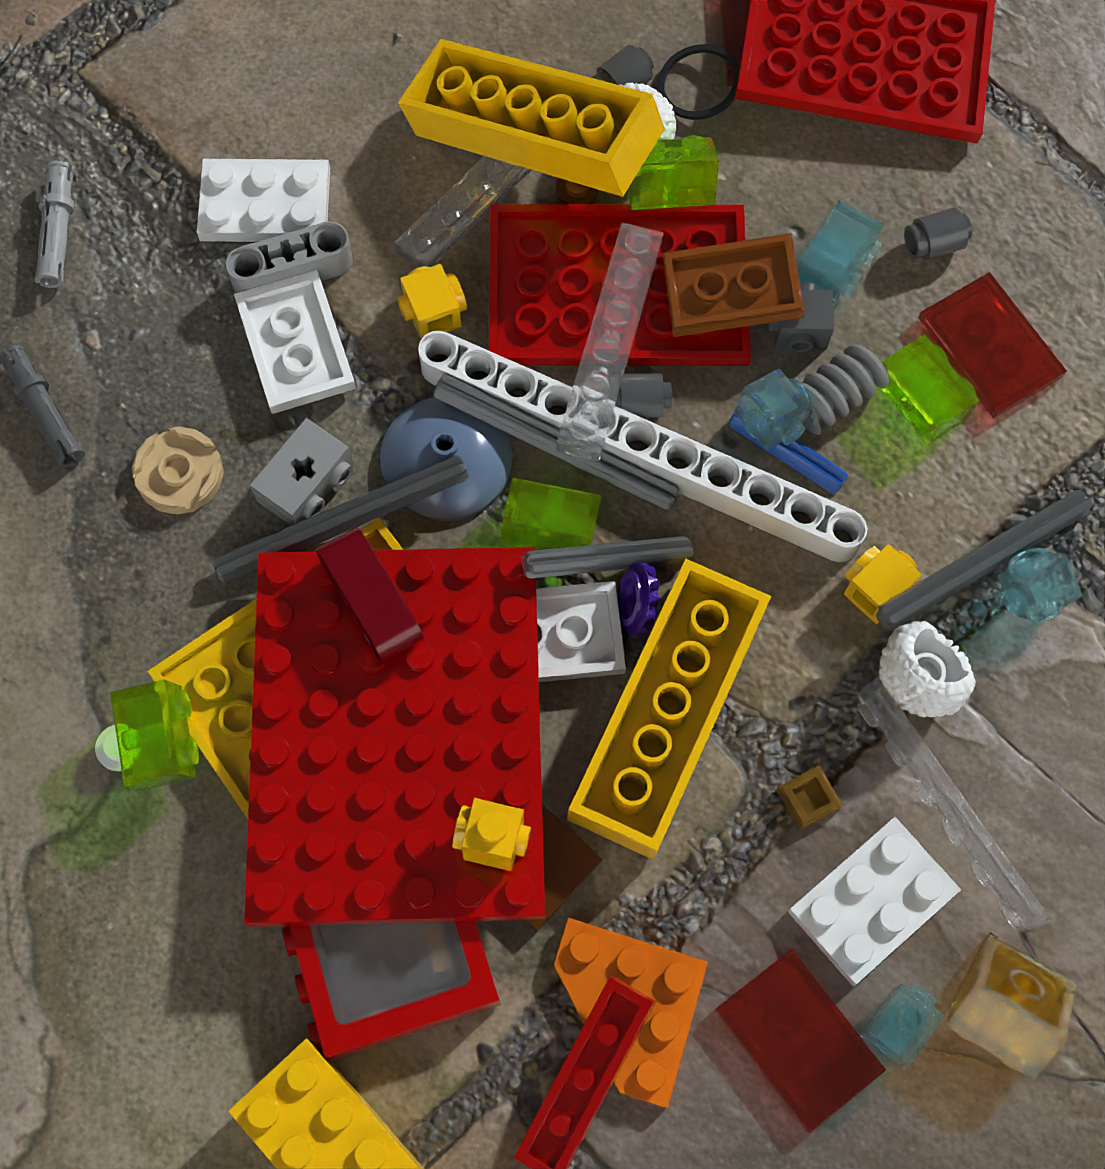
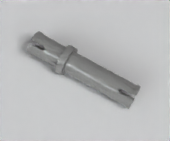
[34,161,74,288]

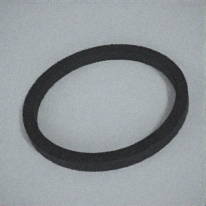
[658,44,739,120]

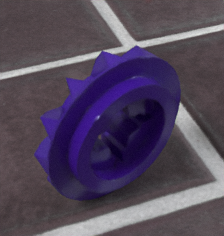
[617,562,661,636]

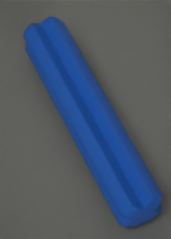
[729,405,848,494]

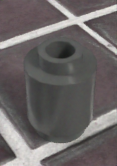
[592,45,654,86]
[904,207,972,260]
[608,373,672,418]

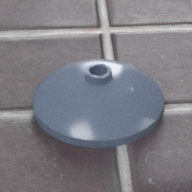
[380,397,513,522]

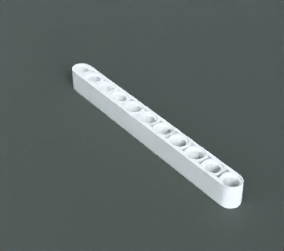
[418,331,868,562]

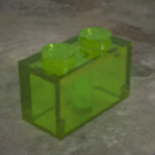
[627,135,719,210]
[882,334,980,445]
[501,478,602,550]
[110,679,199,790]

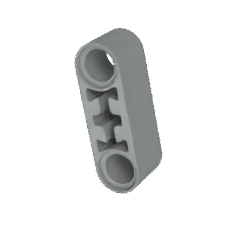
[226,221,353,293]

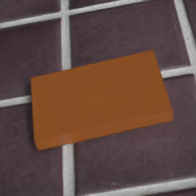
[662,233,804,337]

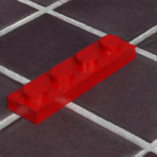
[514,976,656,1169]

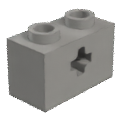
[250,418,353,525]

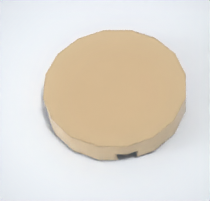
[132,426,224,515]

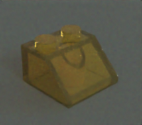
[946,932,1076,1080]

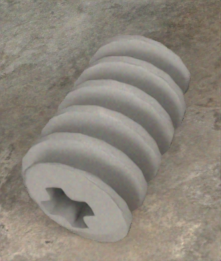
[789,344,890,435]

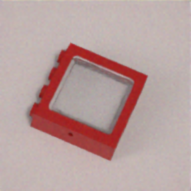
[281,921,501,1062]

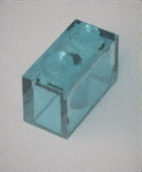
[797,200,883,309]

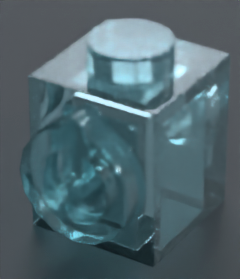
[735,369,812,451]
[997,547,1083,623]
[860,983,945,1067]

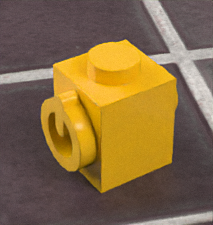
[397,263,467,339]
[844,543,923,625]
[452,798,531,871]

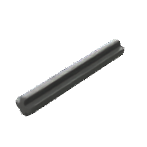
[522,536,693,579]

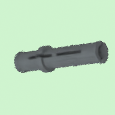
[0,345,85,468]

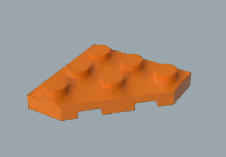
[554,918,708,1109]

